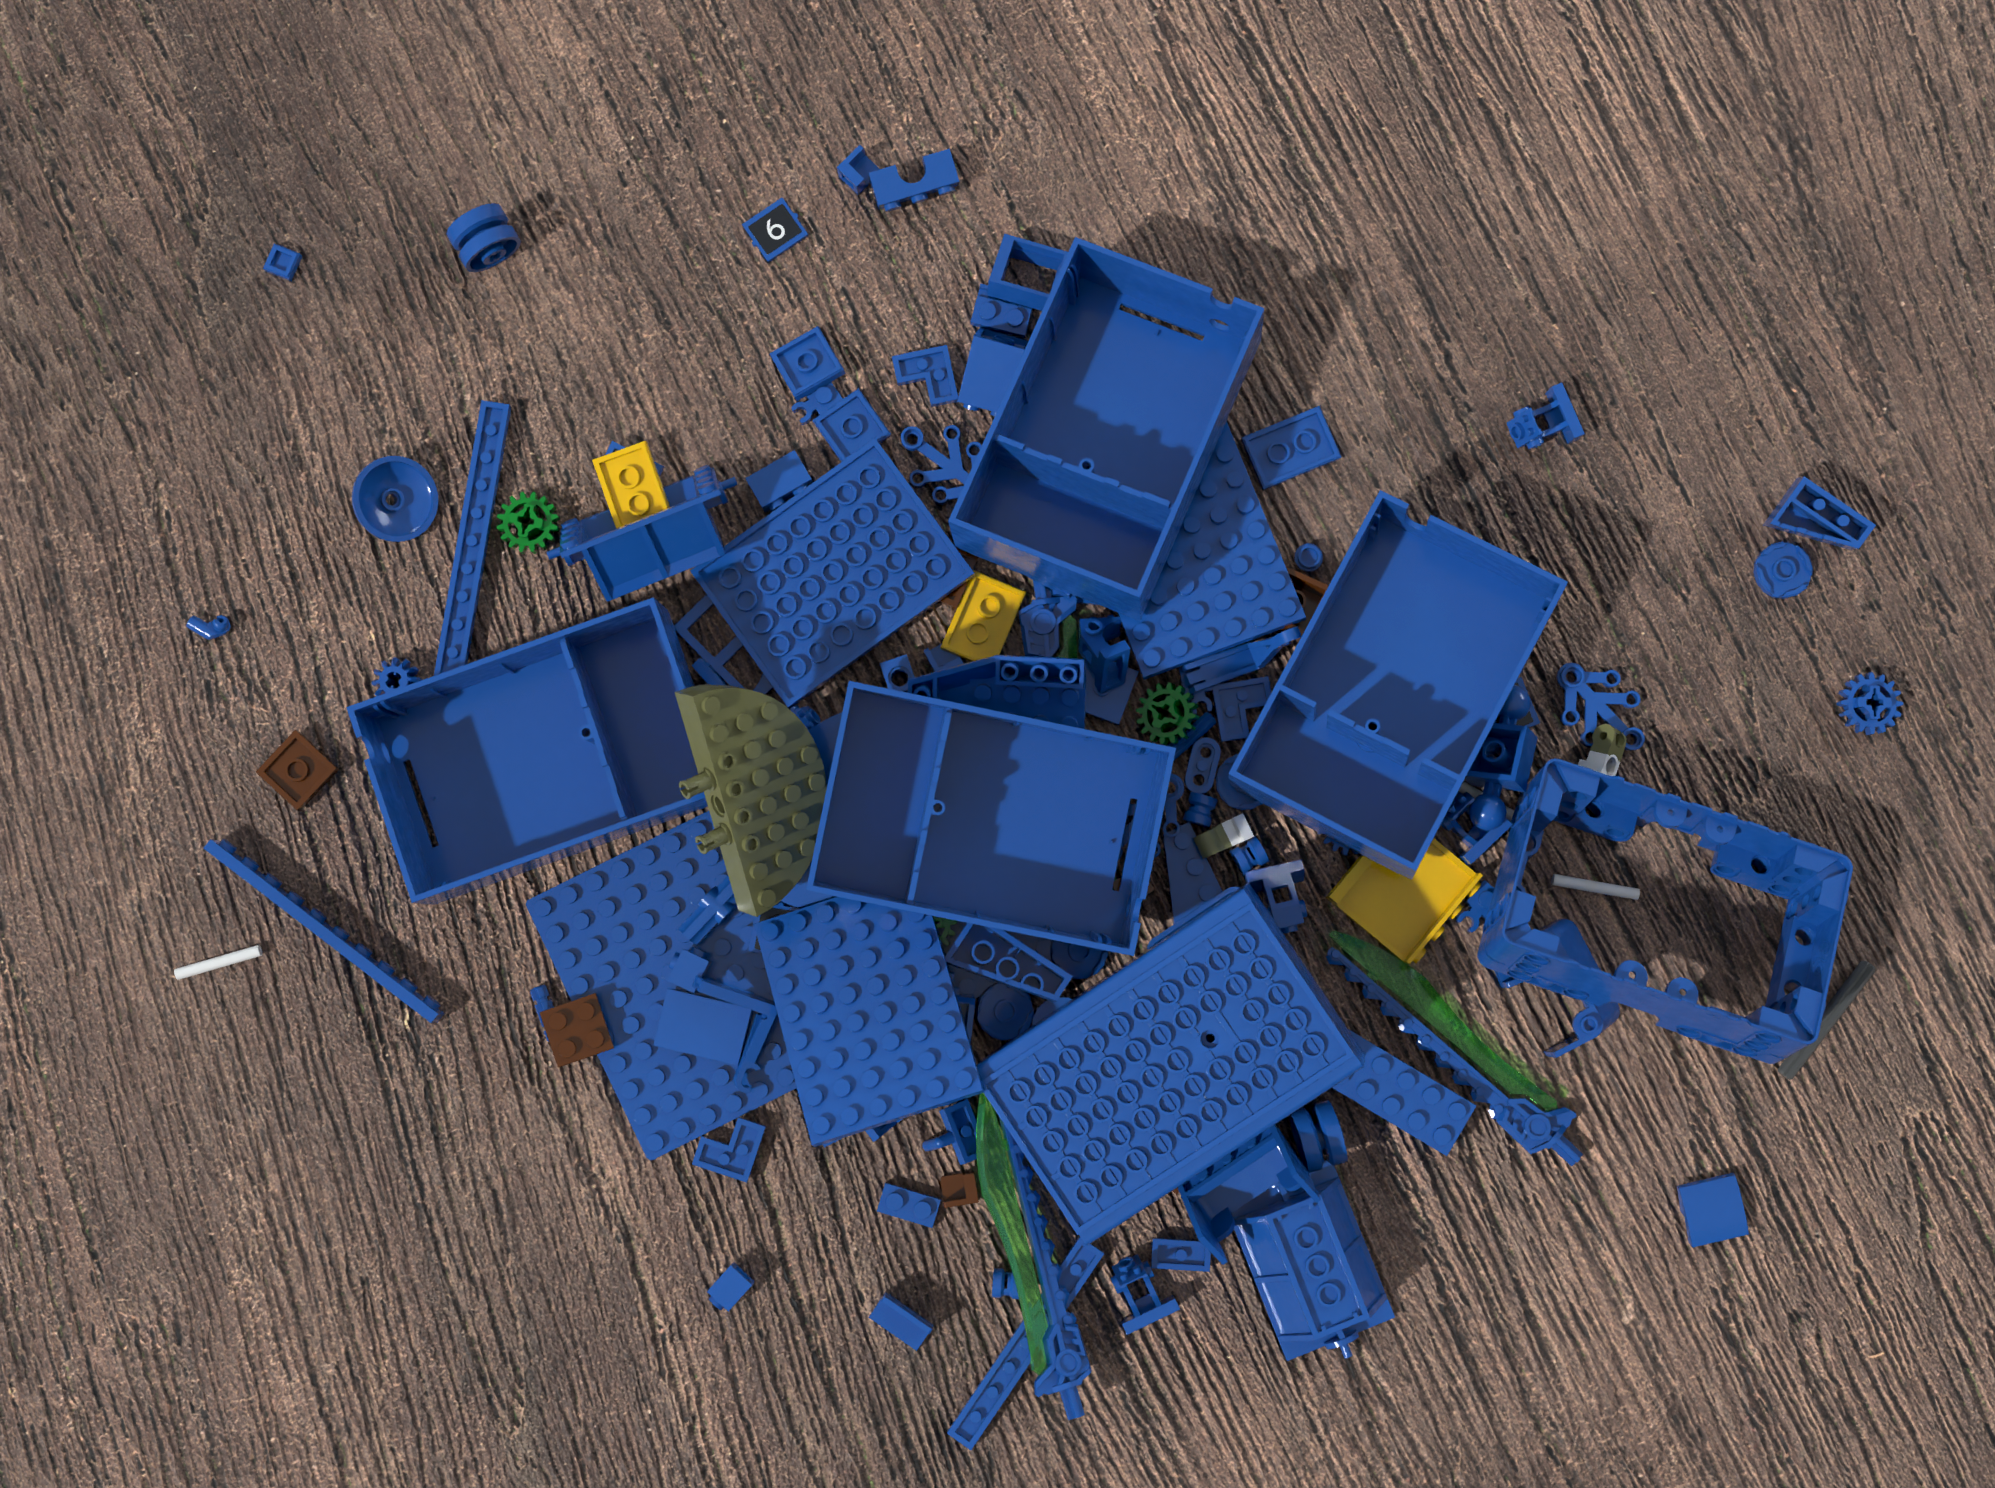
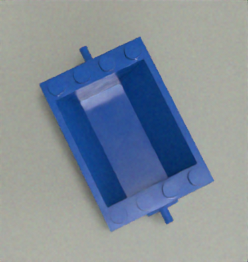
[546,465,738,602]
[1232,1159,1395,1361]

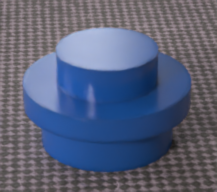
[1294,543,1323,572]

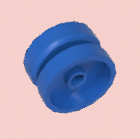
[446,203,521,272]
[1289,1100,1348,1173]

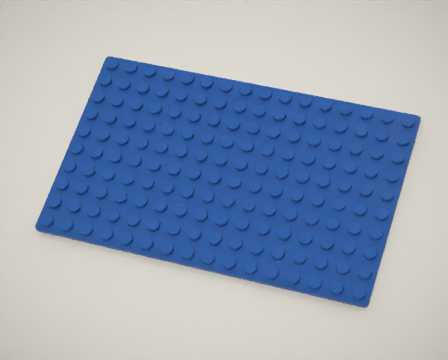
[526,811,1052,1160]

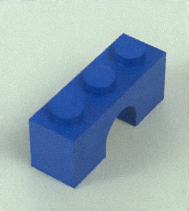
[869,148,960,212]

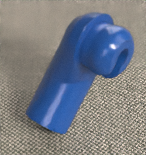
[186,615,230,640]

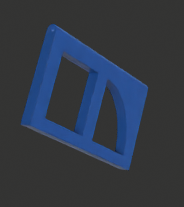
[674,594,773,695]

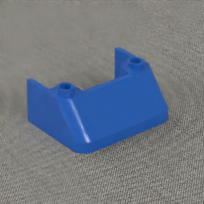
[1538,919,1620,1058]
[1178,1125,1321,1265]

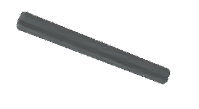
[1778,961,1876,1080]

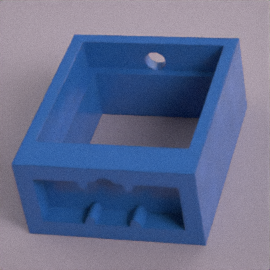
[987,234,1068,311]

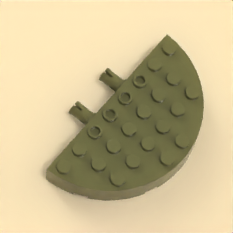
[675,684,827,917]

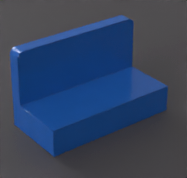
[868,1291,933,1351]

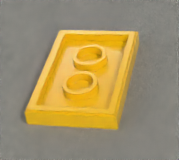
[592,441,670,529]
[940,570,1026,662]

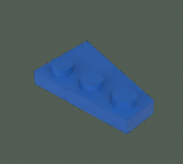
[1163,822,1222,924]

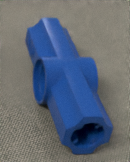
[678,876,737,946]

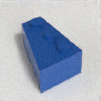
[1763,476,1876,550]

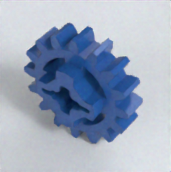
[1837,672,1903,735]

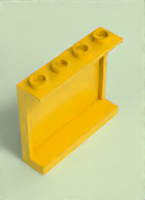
[1325,838,1483,964]

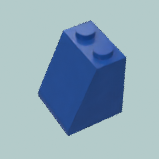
[957,327,1029,416]

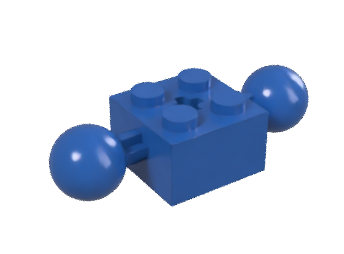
[1465,685,1538,830]

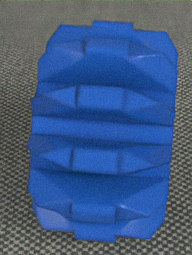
[371,657,422,696]

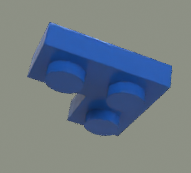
[892,345,958,407]
[1212,676,1271,743]
[692,1117,766,1183]

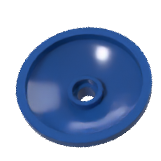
[352,456,438,542]

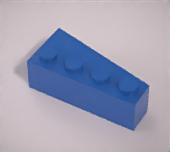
[945,923,1073,1002]

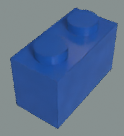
[745,450,813,512]

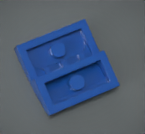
[1677,1173,1749,1248]

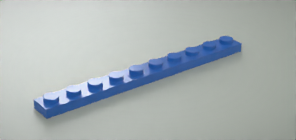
[434,400,511,676]
[203,839,445,1023]

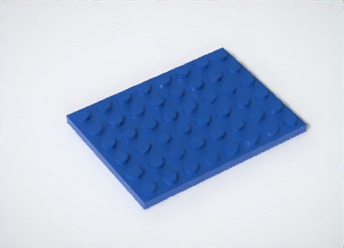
[1118,421,1306,680]
[690,438,975,709]
[754,897,984,1147]

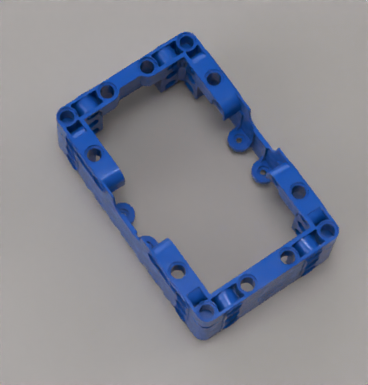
[1477,758,1853,1064]

